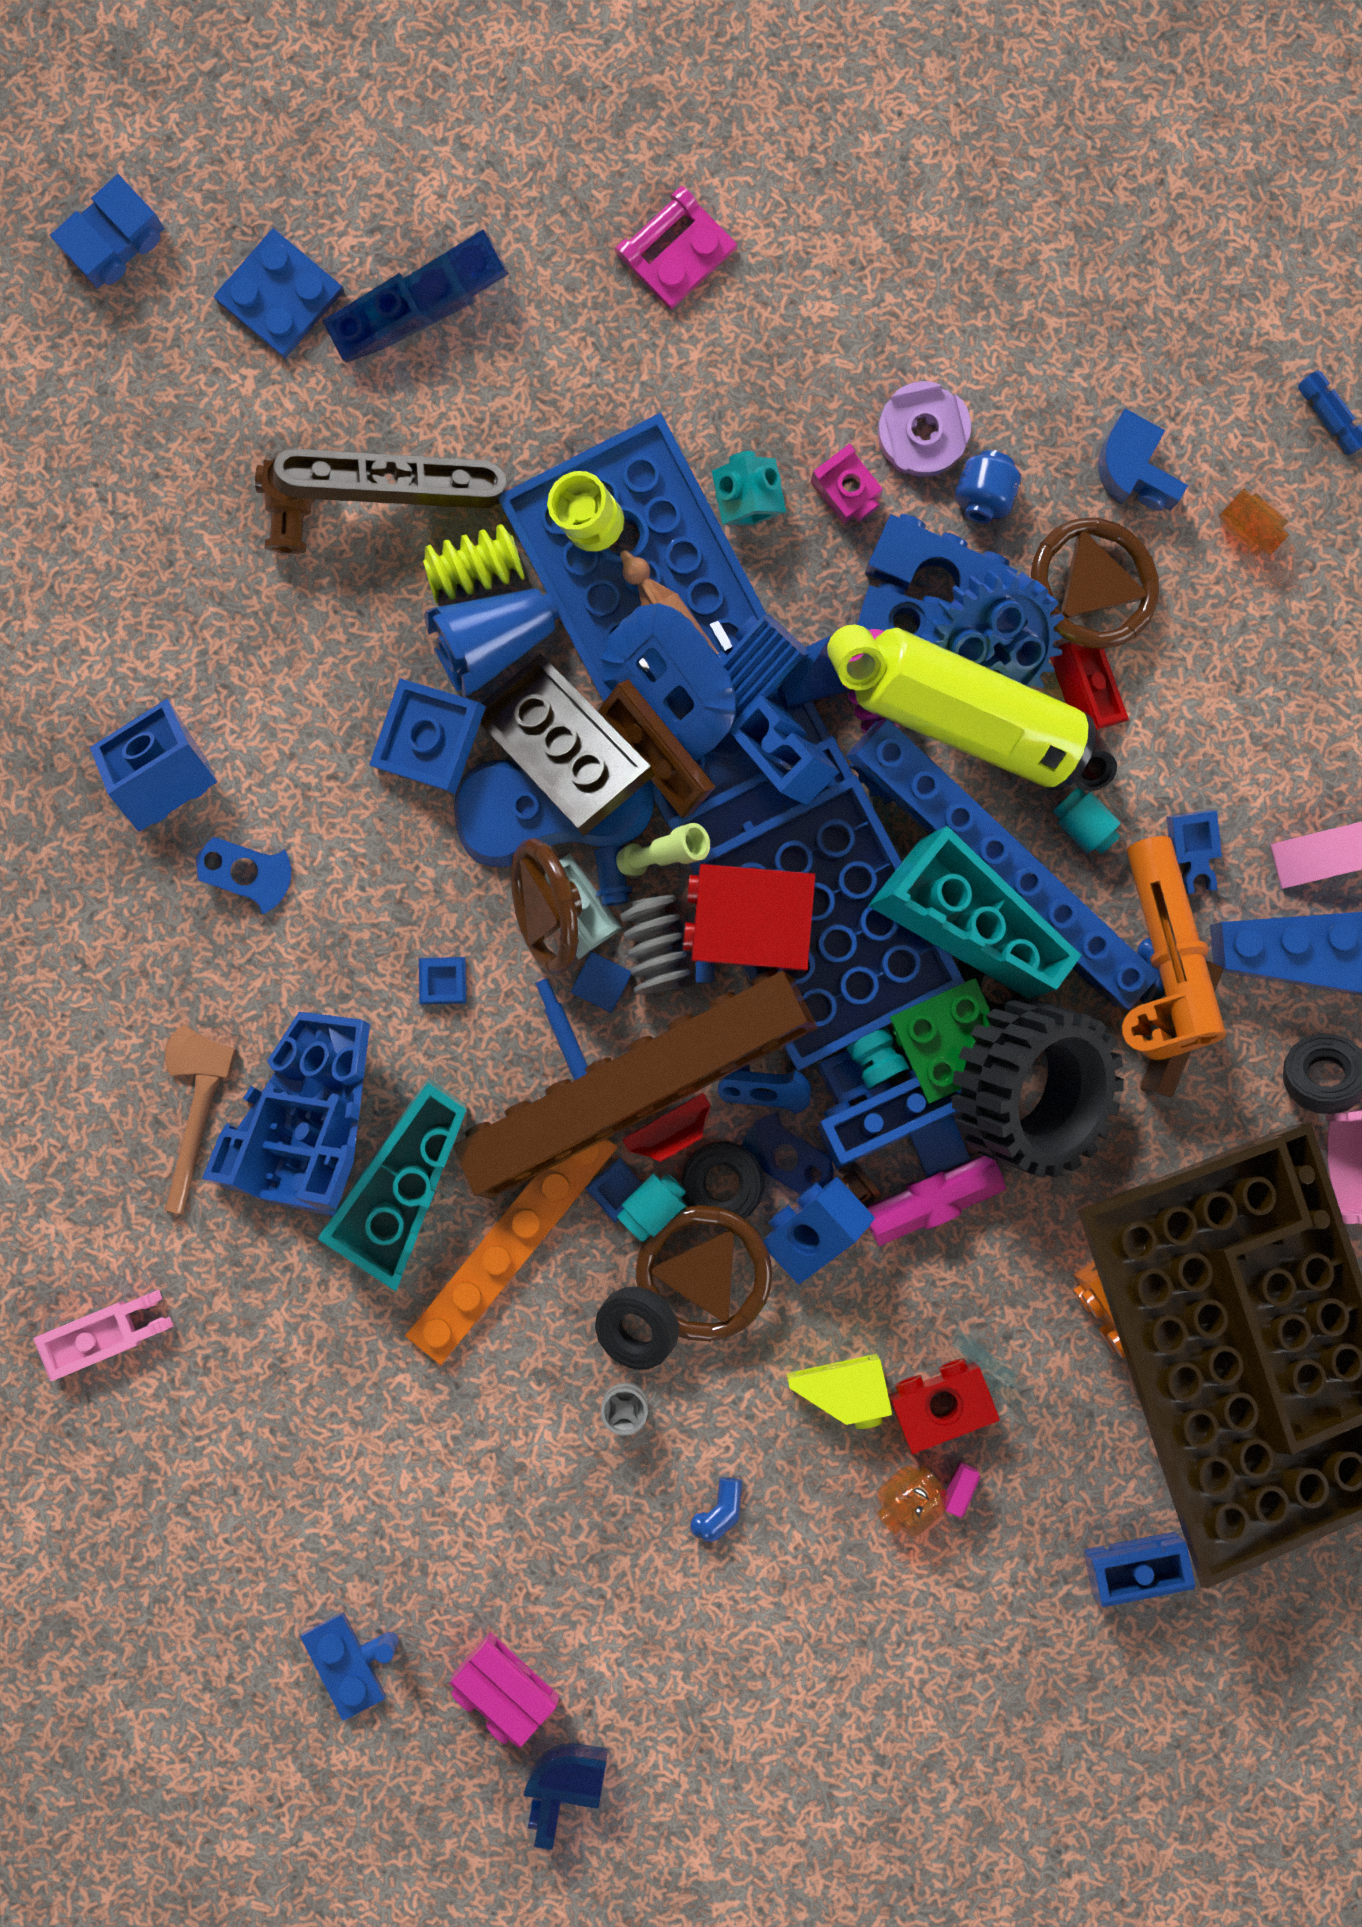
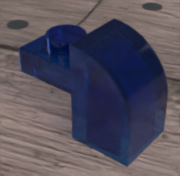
[523,1743,608,1850]

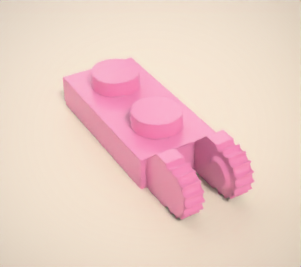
[33,1290,173,1382]

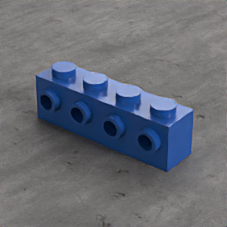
[817,1070,961,1170]

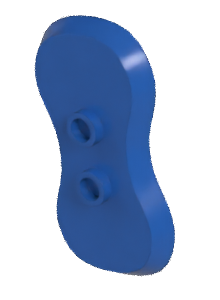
[454,760,654,867]

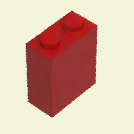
[683,864,815,972]

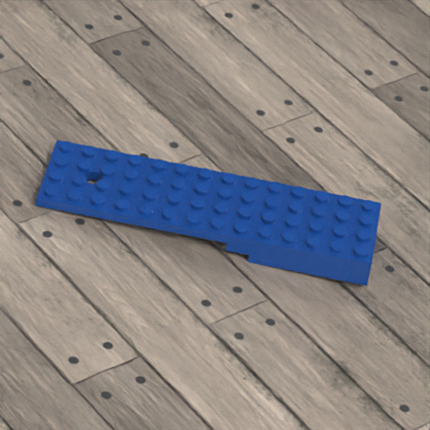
[498,412,964,1071]

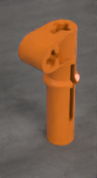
[1122,836,1227,1060]

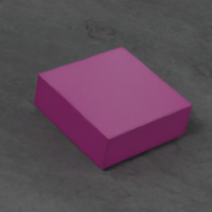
[941,1460,981,1518]

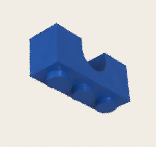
[865,514,1018,602]

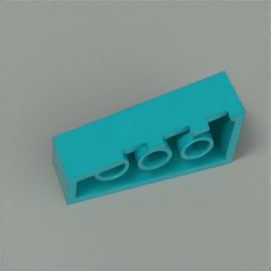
[868,826,1082,999]
[318,1078,467,1292]

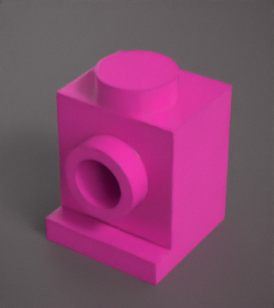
[811,443,883,525]

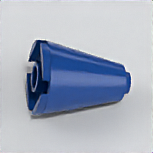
[424,588,559,698]

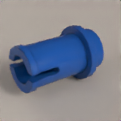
[593,846,633,907]

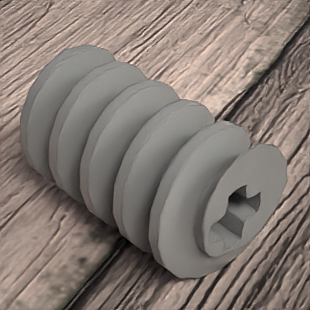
[620,895,690,995]

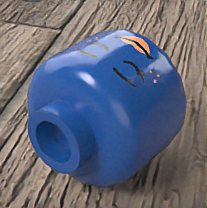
[955,450,1021,524]

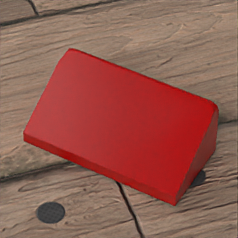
[1050,641,1129,732]

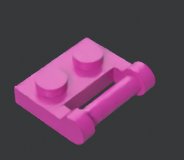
[614,186,737,310]

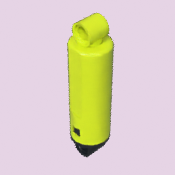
[827,624,1117,791]

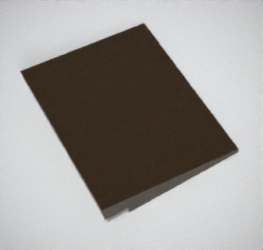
[1077,1123,1362,1589]

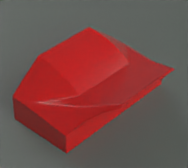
[622,1092,712,1162]

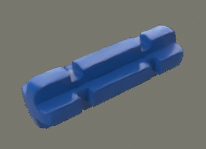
[1298,370,1362,455]

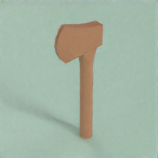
[165,1024,237,1214]

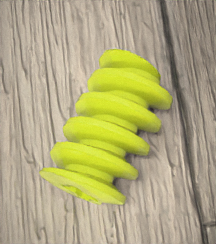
[423,524,525,604]

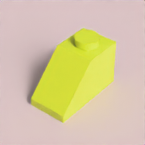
[786,1354,892,1429]

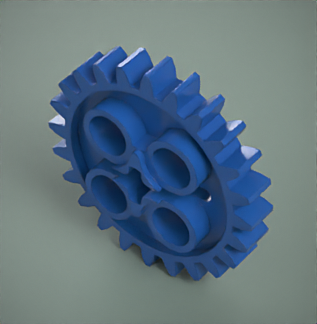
[920,569,1064,688]

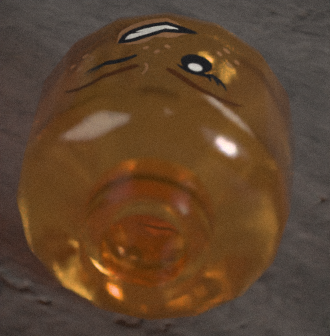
[876,1465,947,1537]

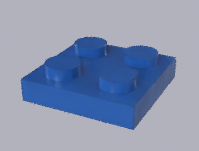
[213,228,344,359]
[369,678,486,794]

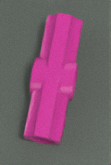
[866,1155,1007,1246]

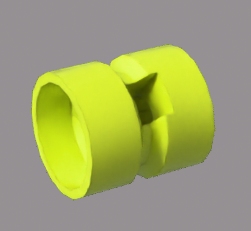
[547,471,624,552]

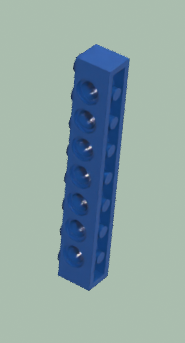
[845,719,1160,1010]

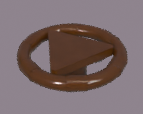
[1031,517,1159,649]
[510,838,582,973]
[636,1205,772,1342]

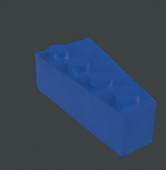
[1210,912,1362,997]

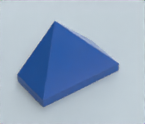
[777,636,851,708]

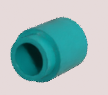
[1052,787,1121,855]
[617,1172,687,1242]

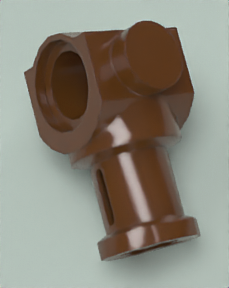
[255,458,315,554]

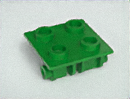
[889,978,991,1104]

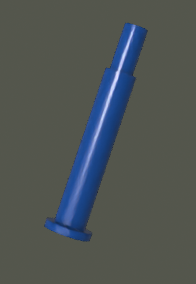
[535,978,588,1080]

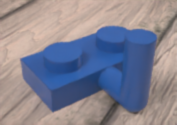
[300,1612,399,1721]

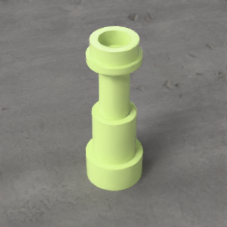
[616,823,710,876]

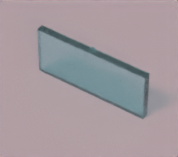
[952,1328,1017,1389]

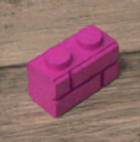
[449,1632,559,1748]

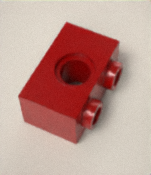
[888,1358,1000,1455]

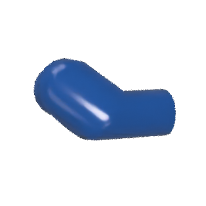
[690,1477,742,1542]

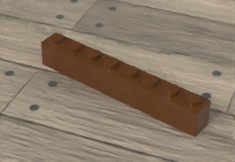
[453,970,818,1199]

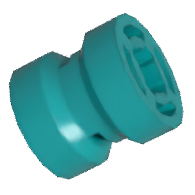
[846,1026,910,1090]

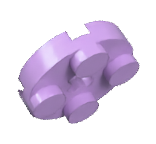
[877,381,971,477]

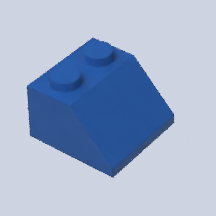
[90,698,217,832]

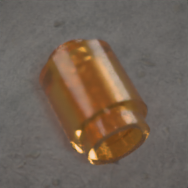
[1219,488,1289,556]

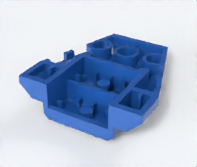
[202,1011,370,1217]

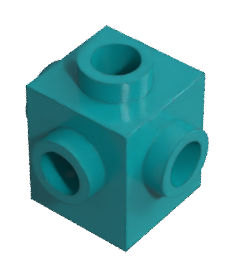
[712,451,786,526]

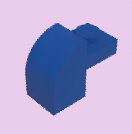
[1098,408,1188,511]

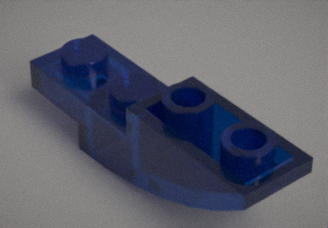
[322,229,510,363]

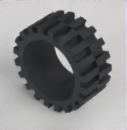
[951,998,1124,1177]

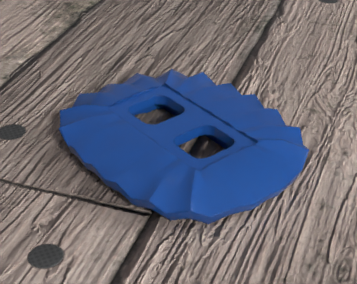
[600,603,737,761]

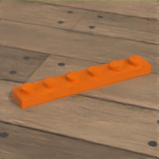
[405,1138,618,1365]

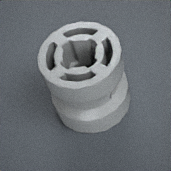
[601,1382,648,1436]

